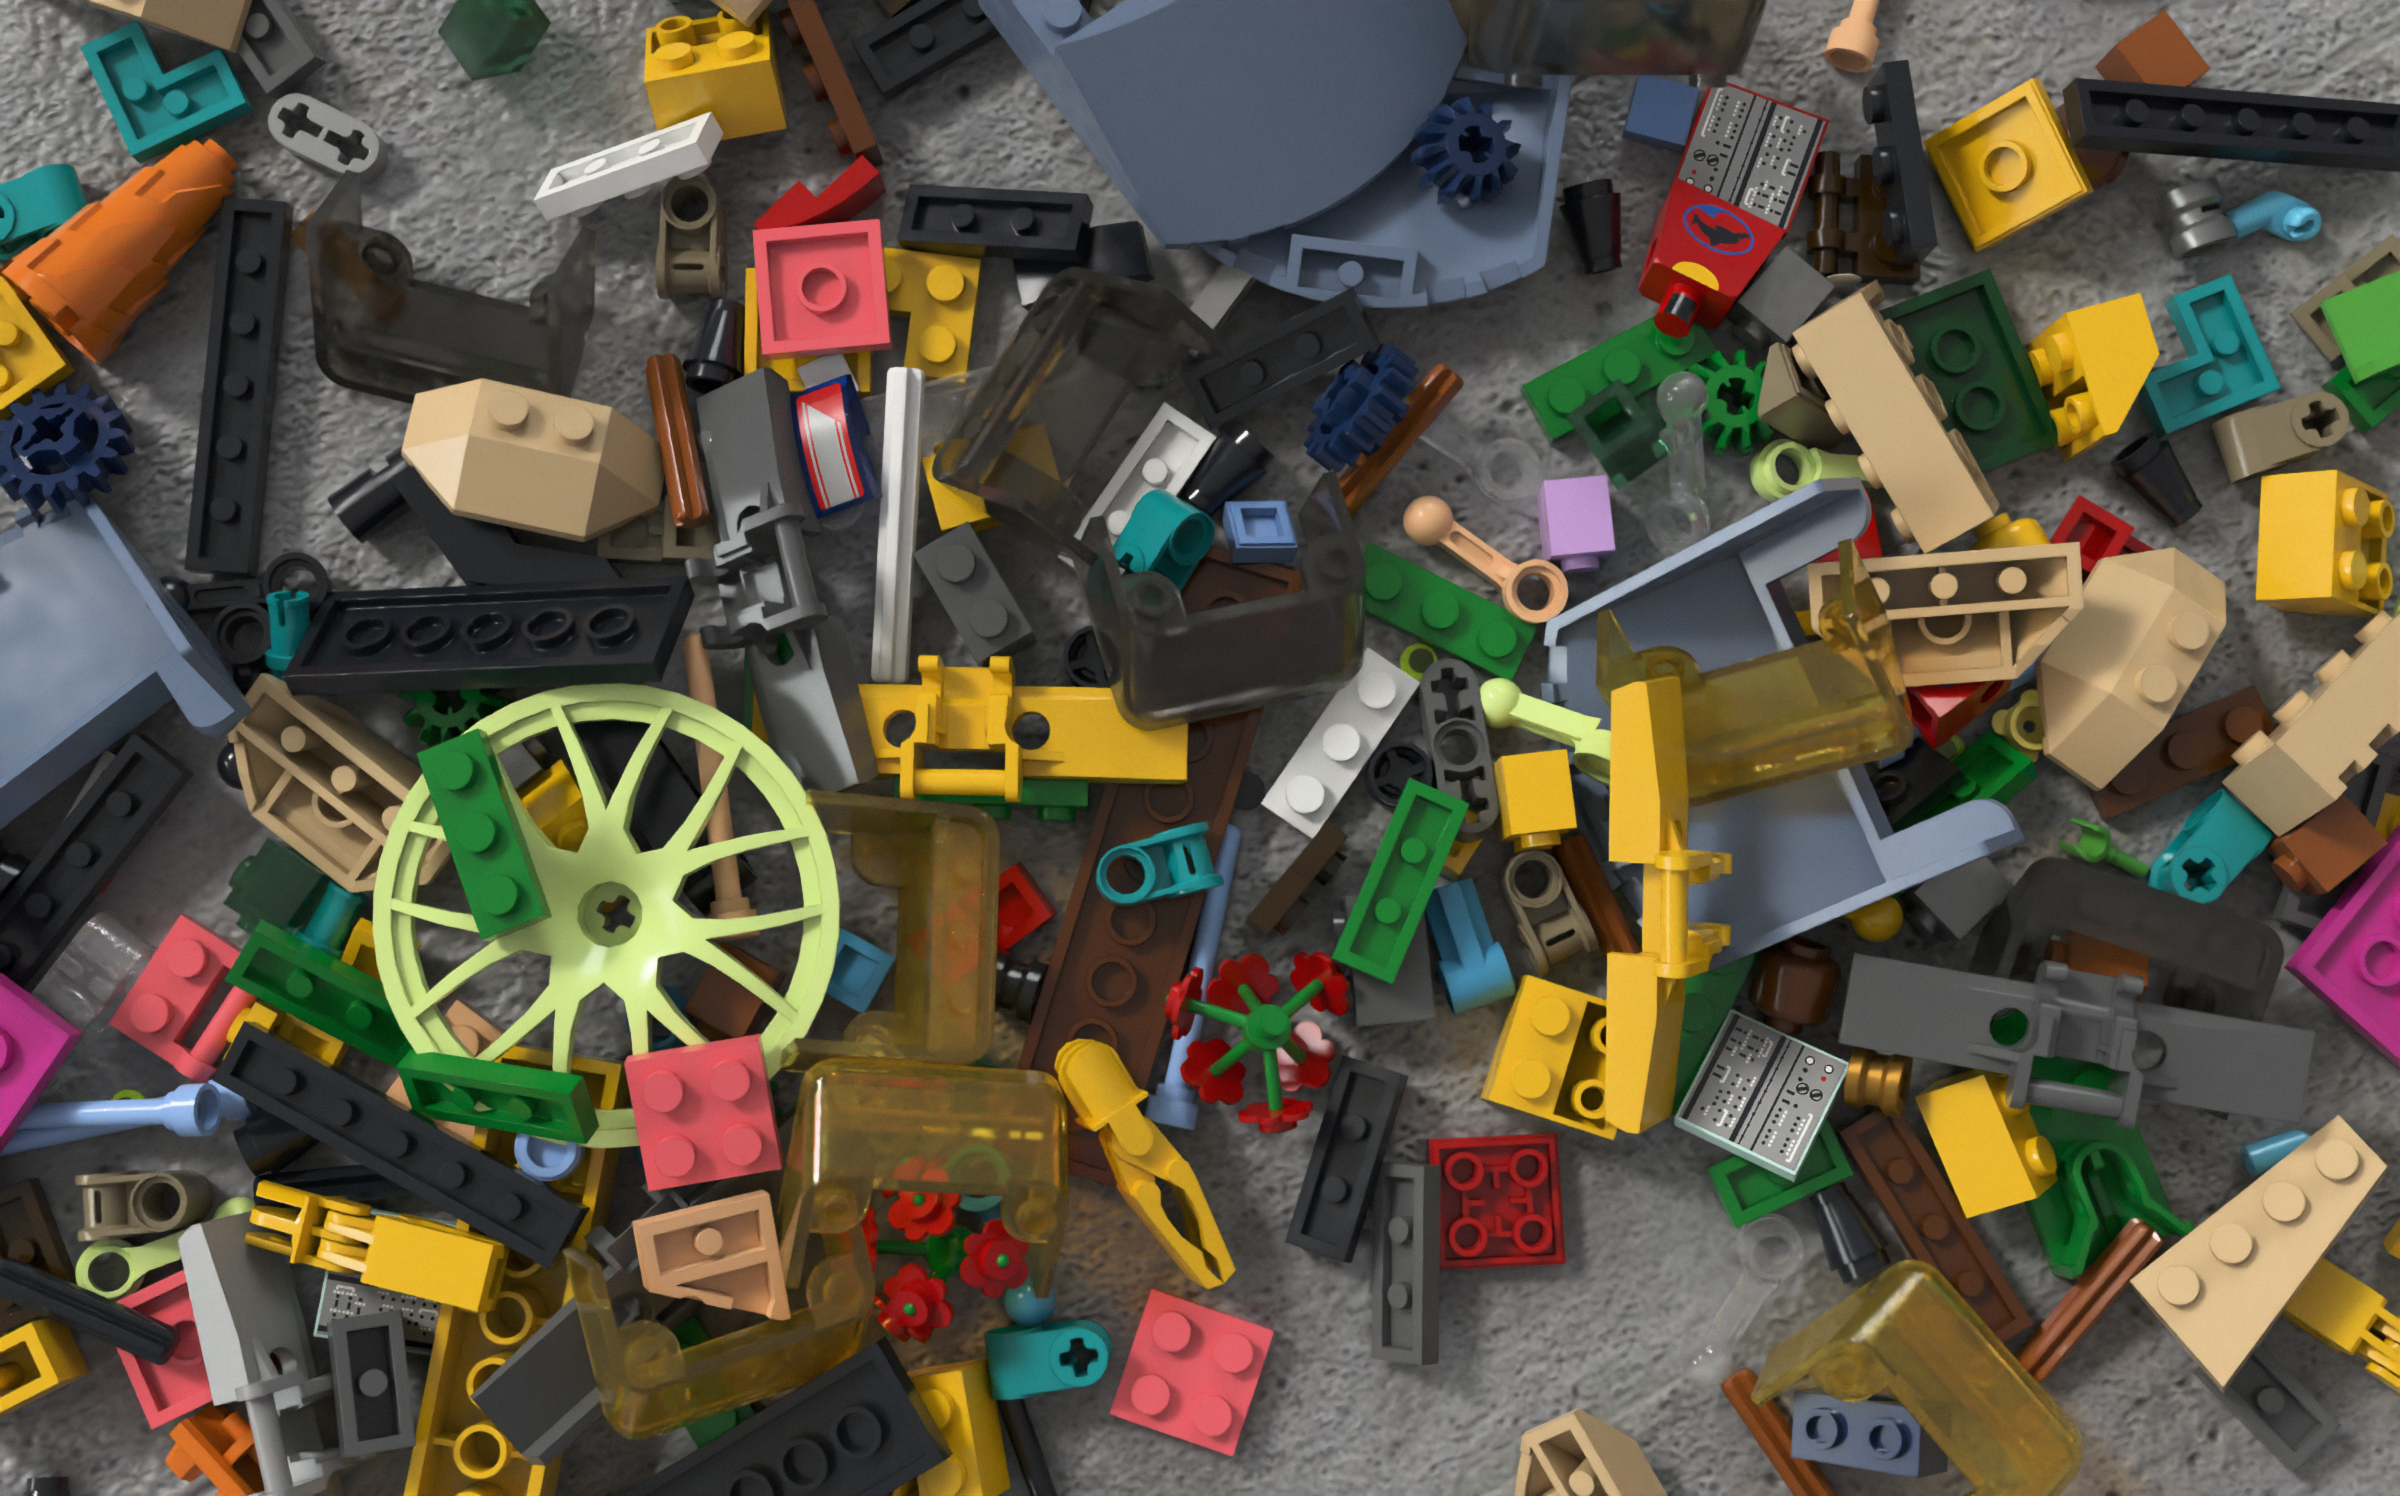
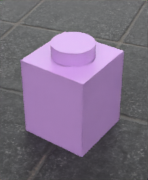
[1536,475,1616,574]

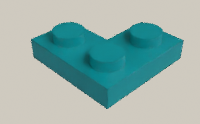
[80,20,254,164]
[2138,274,2281,439]

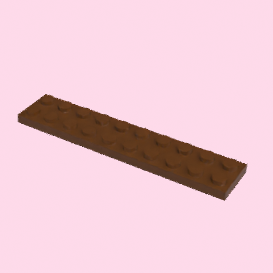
[991,545,1305,1188]

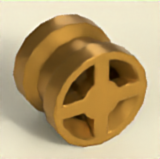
[1844,1046,1913,1118]

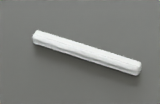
[871,367,925,684]

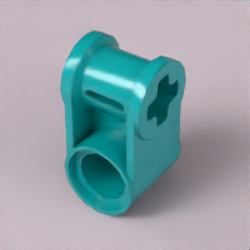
[0,164,88,263]
[1097,489,1215,620]
[2146,789,2272,909]
[1096,821,1224,907]
[984,1319,1113,1400]

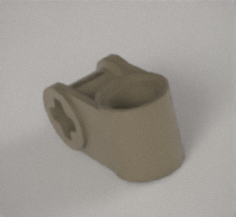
[655,176,728,299]
[2210,391,2350,484]
[1497,850,1599,977]
[75,1169,213,1242]

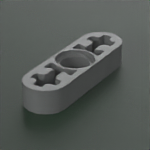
[1418,658,1499,843]

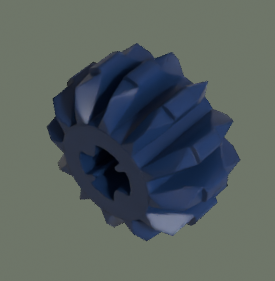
[1409,96,1521,210]

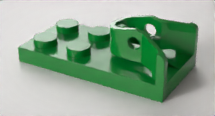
[1970,1009,2194,1279]

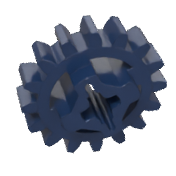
[1303,343,1419,473]
[0,382,135,513]

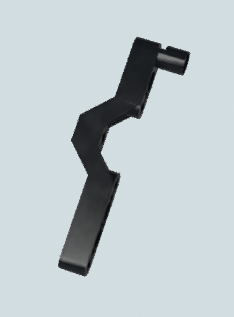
[327,445,759,916]

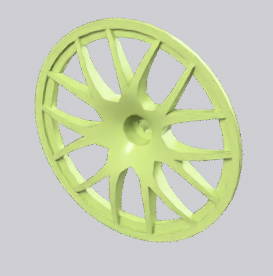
[372,683,841,1149]

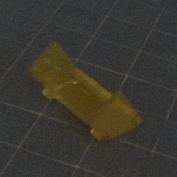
[1596,538,1913,807]
[779,789,1000,1077]
[775,1058,1069,1299]
[563,1168,875,1441]
[1750,1260,2084,1496]

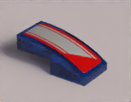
[790,374,883,519]

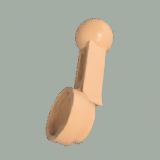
[1403,495,1568,624]

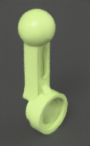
[1750,439,1884,503]
[1479,678,1611,786]
[75,1197,255,1302]

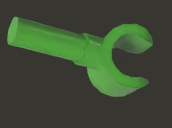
[2058,817,2149,879]

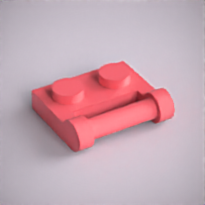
[108,914,257,1084]

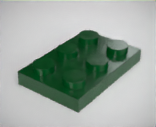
[1879,268,2059,474]

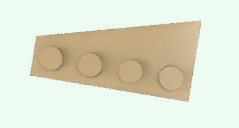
[1792,279,2000,554]
[2222,609,2400,837]
[2130,1115,2387,1394]

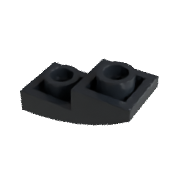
[1012,221,1155,316]

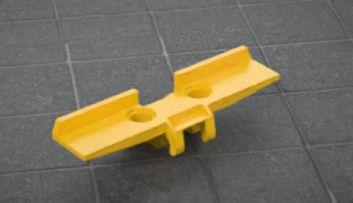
[752,655,1189,803]
[1605,676,1732,1134]

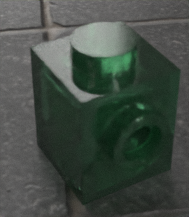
[437,0,551,81]
[1566,379,1670,490]
[223,838,334,936]

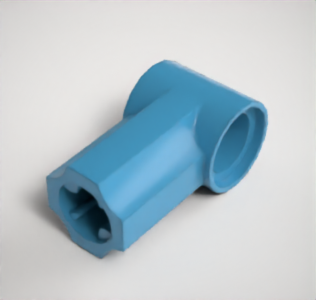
[1424,877,1516,1015]

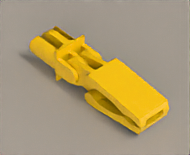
[1054,1039,1236,1290]
[244,1180,510,1312]
[2281,1258,2400,1396]

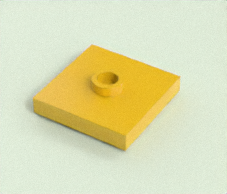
[1922,78,2094,253]

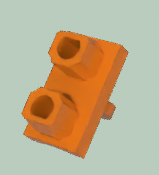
[165,1402,265,1496]

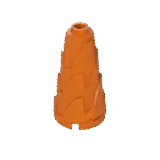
[0,139,238,365]

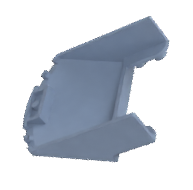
[978,0,1468,250]
[1196,0,1584,308]
[1541,477,2025,975]
[0,492,253,830]

